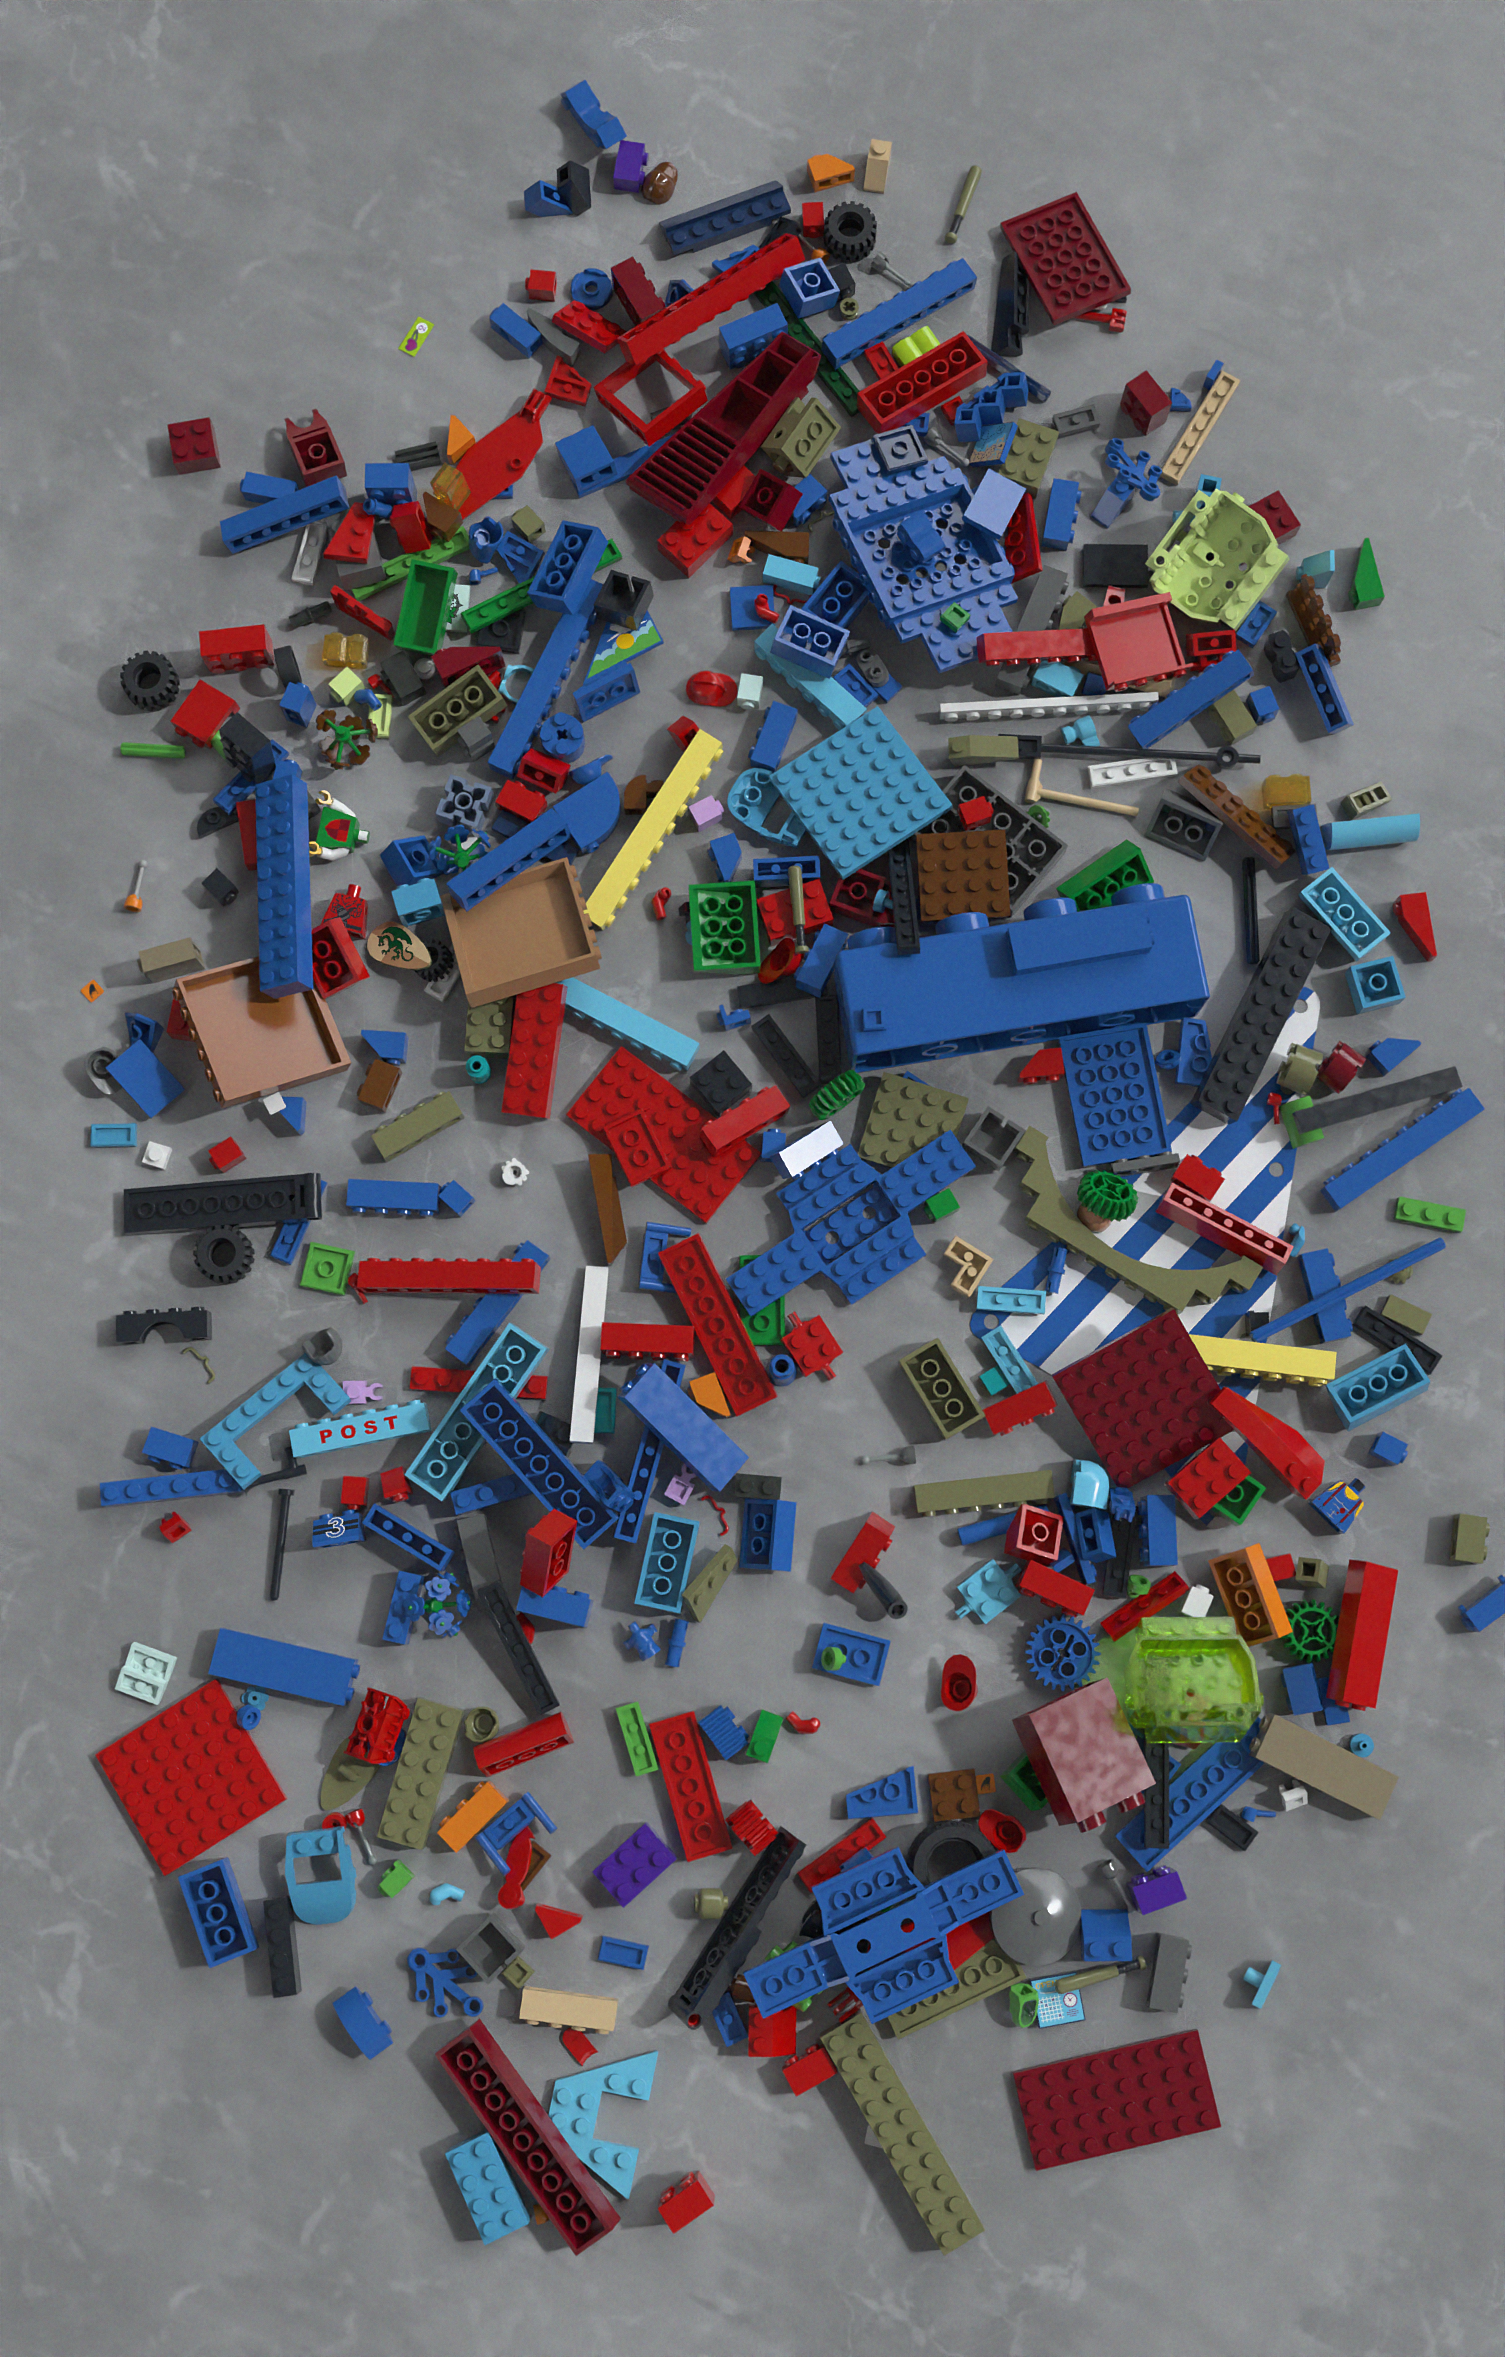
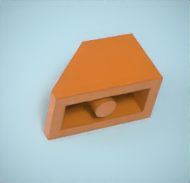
[807,154,855,193]
[687,1372,731,1418]

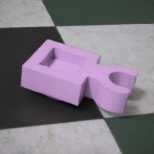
[343,1381,383,1404]
[664,1464,696,1506]

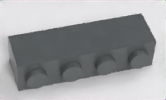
[454,1514,504,1611]

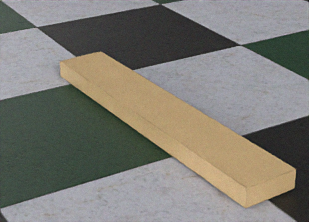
[1160,370,1241,486]

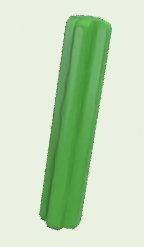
[120,742,186,759]

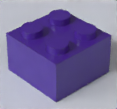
[1126,1865,1187,1915]

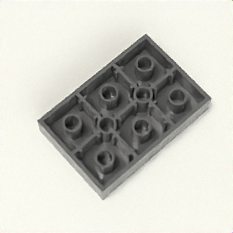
[908,765,1068,918]

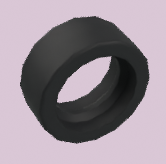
[273,645,302,689]

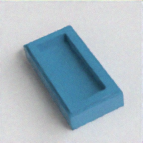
[90,1123,137,1148]

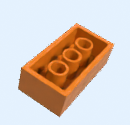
[1208,1543,1293,1649]

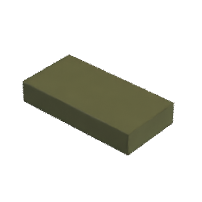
[1380,1294,1432,1335]

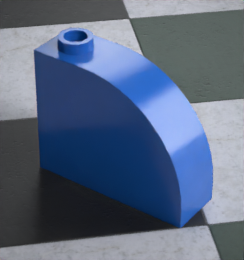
[553,772,621,855]

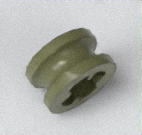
[840,298,859,320]

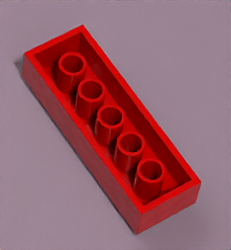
[857,331,988,434]
[501,983,568,1119]

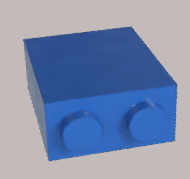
[555,425,618,492]

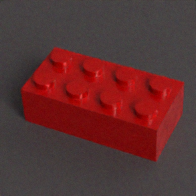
[600,1322,695,1362]

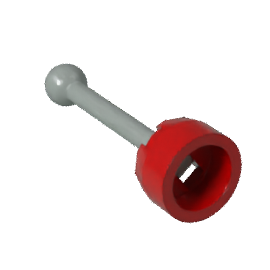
[345,1808,377,1865]

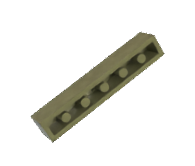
[913,1470,1055,1517]

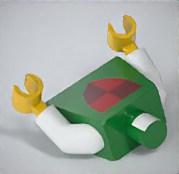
[309,790,370,861]

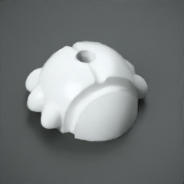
[501,1158,529,1185]

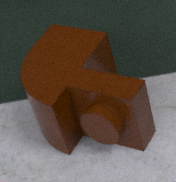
[624,775,664,815]

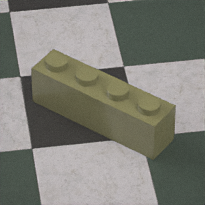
[371,1091,465,1162]

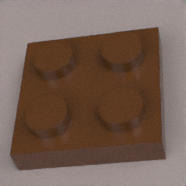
[928,1768,981,1822]

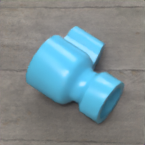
[1061,715,1100,746]

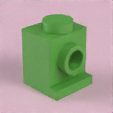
[377,1859,415,1899]

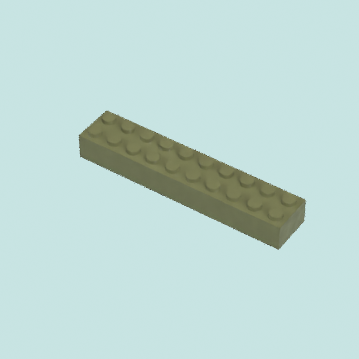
[820,2009,985,2256]

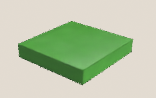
[300,1242,355,1296]

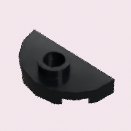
[197,807,239,839]

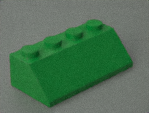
[1056,839,1154,912]

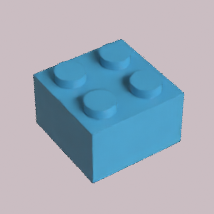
[391,878,446,927]
[1344,956,1406,1015]

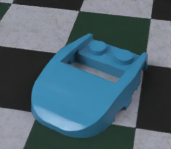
[727,768,807,849]
[285,1826,357,1925]

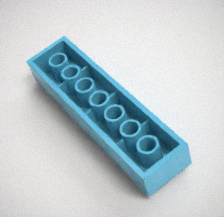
[405,1323,550,1501]

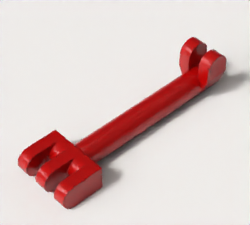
[1073,308,1127,333]

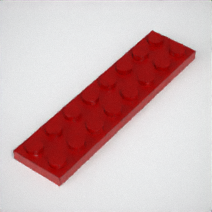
[658,1233,778,1417]

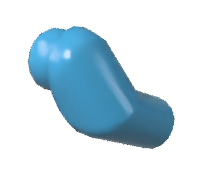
[1289,1223,1305,1258]

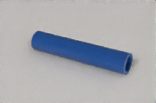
[957,1504,1049,1546]

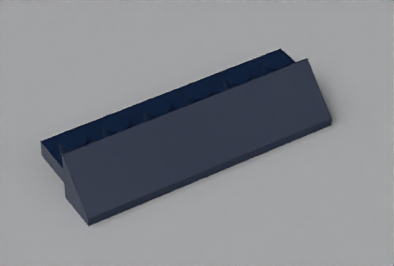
[659,180,791,255]

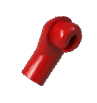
[517,1612,535,1644]

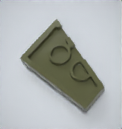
[682,1544,737,1623]

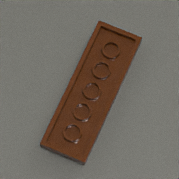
[1178,764,1296,869]

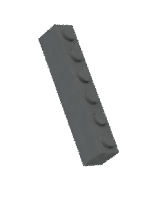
[995,565,1069,695]

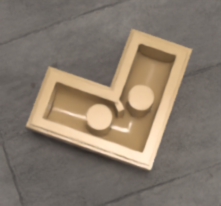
[943,1235,994,1298]

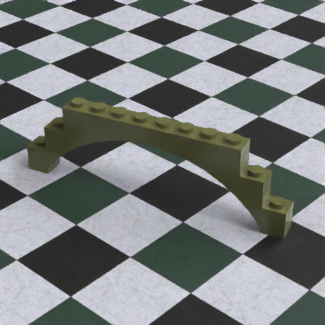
[1014,1125,1263,1315]

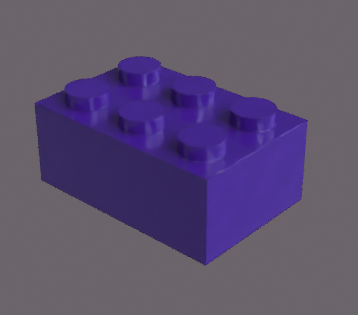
[592,1821,677,1908]

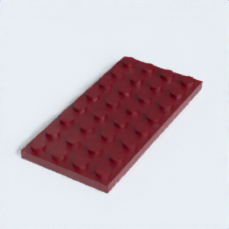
[1013,2029,1222,2171]

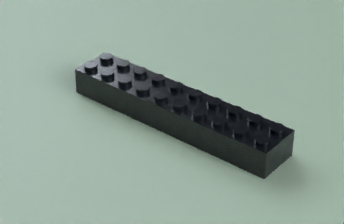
[1190,907,1332,1125]

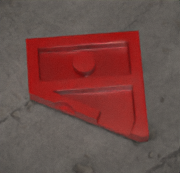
[544,355,592,407]

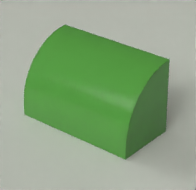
[1279,1095,1324,1149]

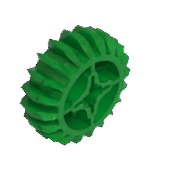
[809,1070,865,1120]
[1077,1170,1139,1222]
[1280,1599,1339,1663]

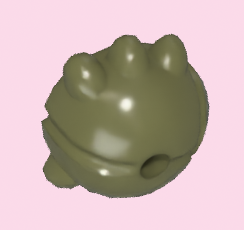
[1388,1257,1413,1284]

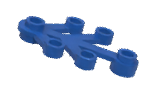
[1105,438,1162,501]
[407,1948,484,2018]

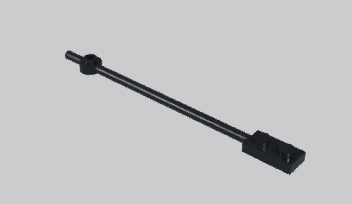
[998,734,1261,769]

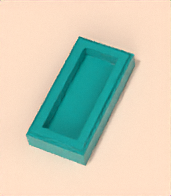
[594,1387,617,1434]

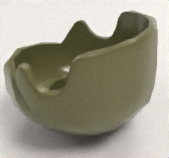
[464,1707,500,1743]

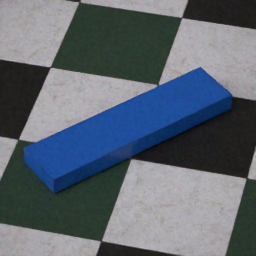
[213,739,289,816]
[270,1180,328,1265]

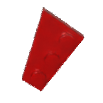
[330,585,395,641]

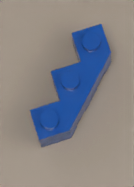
[954,372,1029,442]

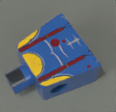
[1308,1478,1366,1534]

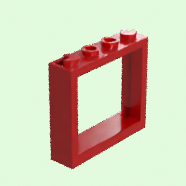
[593,349,708,447]

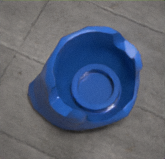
[469,516,504,564]

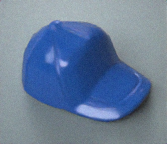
[569,755,613,786]

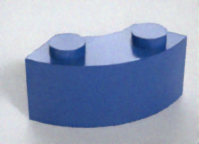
[332,1986,393,2060]

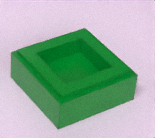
[939,602,971,633]

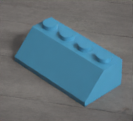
[1326,1344,1430,1432]

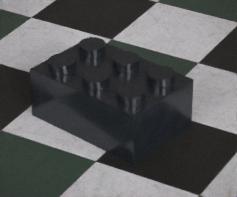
[219,712,276,784]

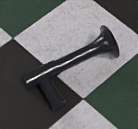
[244,1446,307,1496]

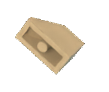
[863,139,892,194]

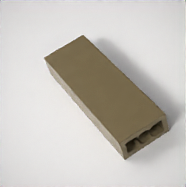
[1249,1712,1399,1820]

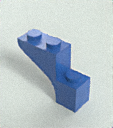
[584,1460,636,1512]

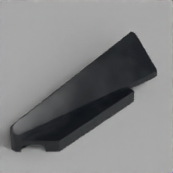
[991,251,1029,356]

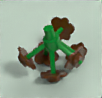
[316,709,378,770]

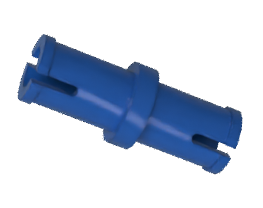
[1044,1247,1068,1294]
[665,1618,689,1667]

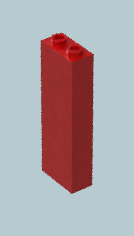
[1326,1559,1399,1711]

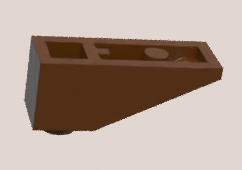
[745,530,809,565]

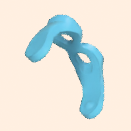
[498,665,534,705]

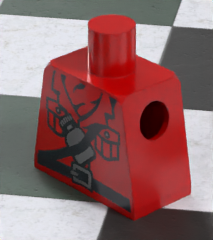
[321,884,368,939]

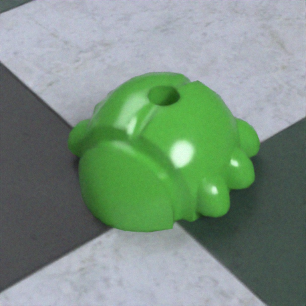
[1026,805,1050,828]

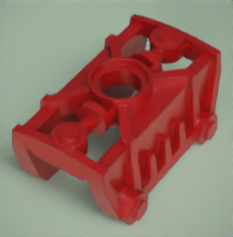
[344,1687,410,1764]

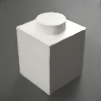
[1178,1584,1214,1622]

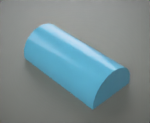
[1321,813,1420,851]
[1298,867,1391,962]

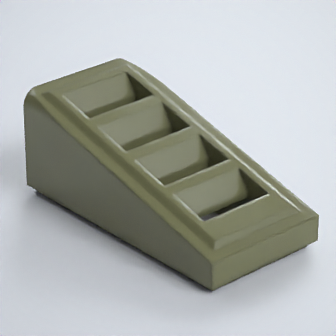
[1341,781,1392,820]

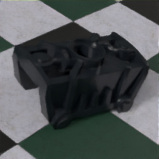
[799,1899,869,1953]

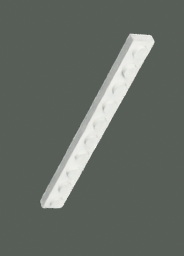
[939,692,1159,722]

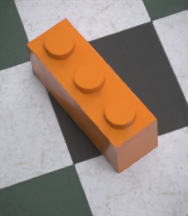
[437,1781,509,1853]

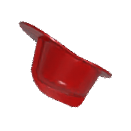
[686,670,738,707]
[758,938,804,984]
[941,1654,978,1711]

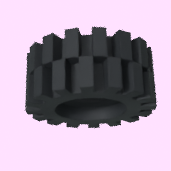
[414,939,454,982]

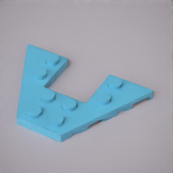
[548,2050,659,2199]

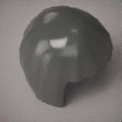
[302,1327,342,1365]

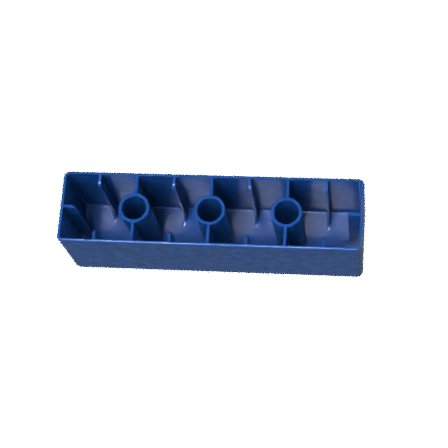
[834,883,1210,1073]

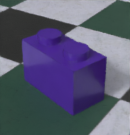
[613,140,649,193]

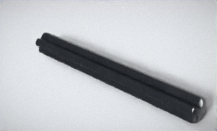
[1242,857,1260,964]

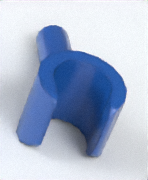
[469,567,498,585]
[1241,1806,1276,1822]

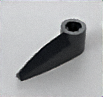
[859,1562,908,1619]

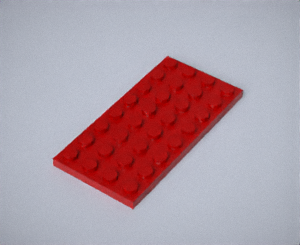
[566,1046,761,1224]

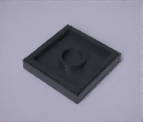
[476,610,526,654]

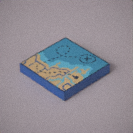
[969,422,1018,467]

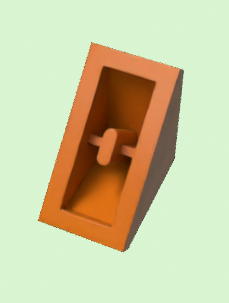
[447,415,476,465]

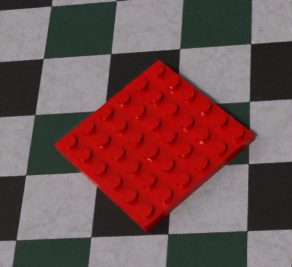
[95,1679,287,1876]

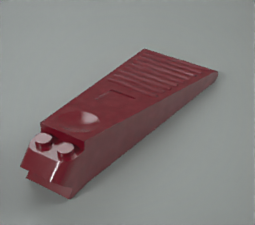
[626,332,821,525]

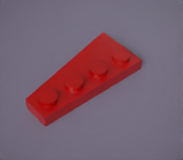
[1005,493,1043,584]

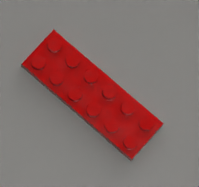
[649,1711,733,1862]

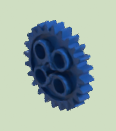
[1024,1615,1101,1691]

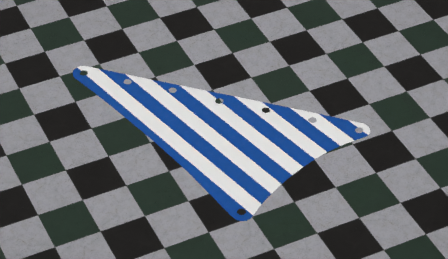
[970,987,1320,1529]

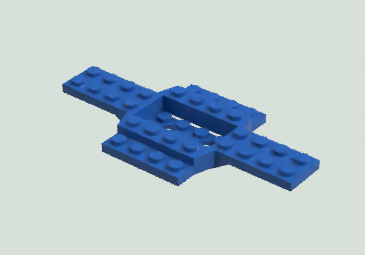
[726,1130,976,1317]
[743,1846,1024,2024]

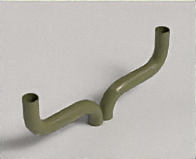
[808,510,835,533]
[182,1347,215,1384]

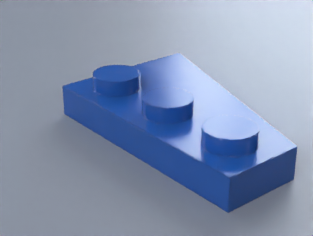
[1175,1017,1212,1087]
[846,1765,918,1820]

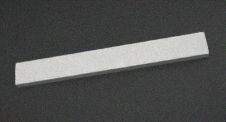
[570,1266,609,1444]

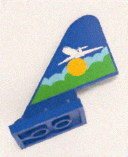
[572,610,664,722]

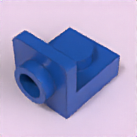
[716,1004,751,1031]

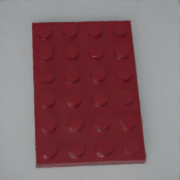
[1000,192,1131,325]

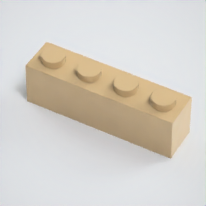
[519,1986,619,2034]

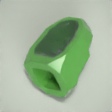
[1009,1983,1039,2028]

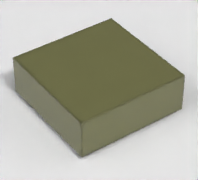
[501,1955,535,1990]

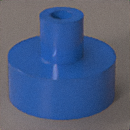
[236,1705,261,1730]

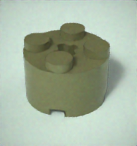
[1276,1043,1323,1095]

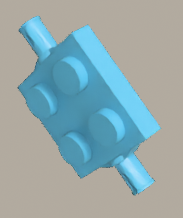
[955,1559,1022,1624]

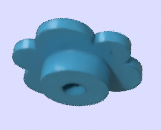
[242,1686,269,1711]

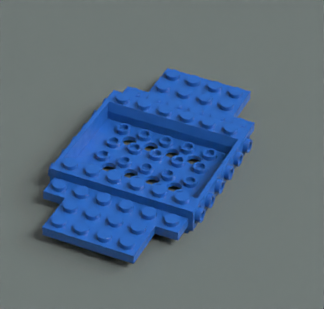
[828,439,1018,674]

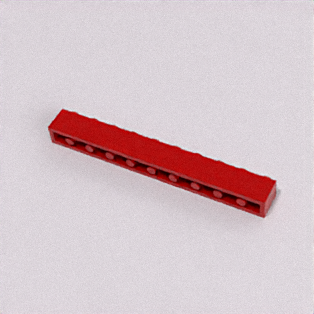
[617,233,805,365]

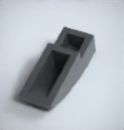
[527,308,581,367]

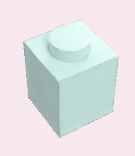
[737,673,763,710]

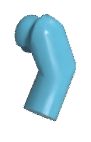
[429,1883,465,1905]

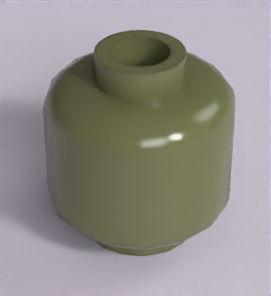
[694,1888,728,1919]

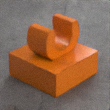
[727,536,755,564]

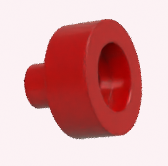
[322,1812,347,1829]

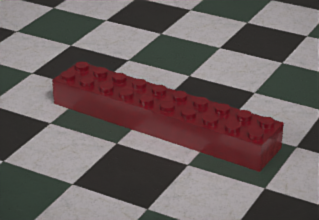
[434,2018,621,2256]

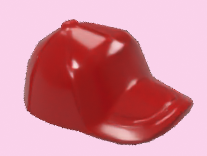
[978,1809,1026,1853]

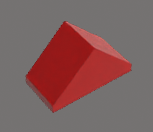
[535,1903,583,1940]

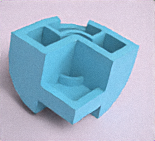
[1070,1459,1109,1510]

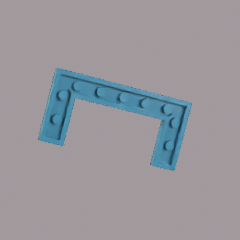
[200,1353,351,1490]

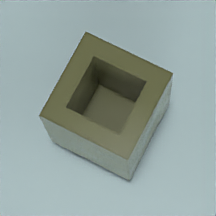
[511,505,546,544]
[1295,1557,1329,1589]

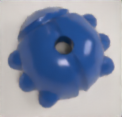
[1154,1049,1181,1070]

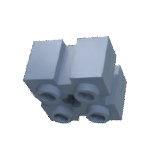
[435,774,494,833]

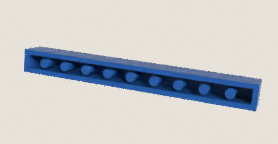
[488,579,604,780]

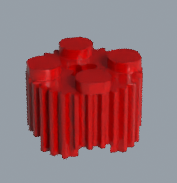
[725,1799,778,1856]

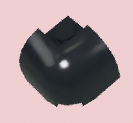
[535,1411,574,1458]

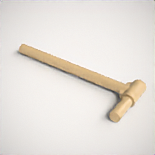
[1024,759,1139,816]

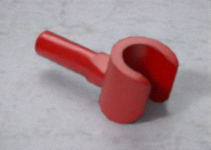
[367,674,394,698]
[1267,1093,1282,1125]
[348,1273,368,1305]

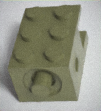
[761,397,841,478]

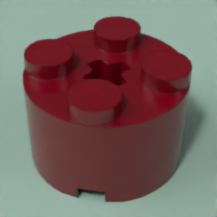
[1316,1041,1366,1094]

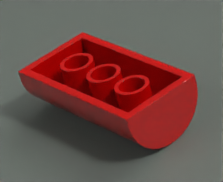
[473,1712,574,1777]

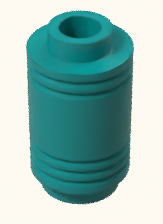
[466,1055,491,1084]

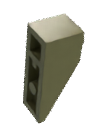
[1058,591,1097,630]
[948,735,1019,767]

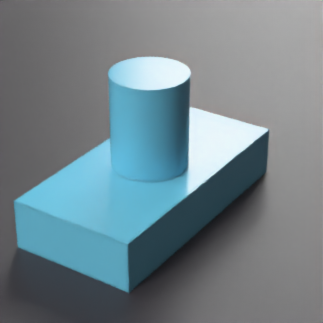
[1243,1960,1282,2009]

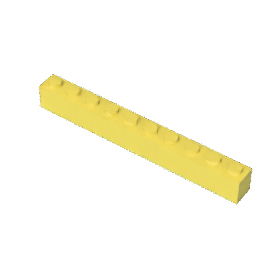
[584,729,724,930]

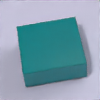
[979,1365,1010,1396]

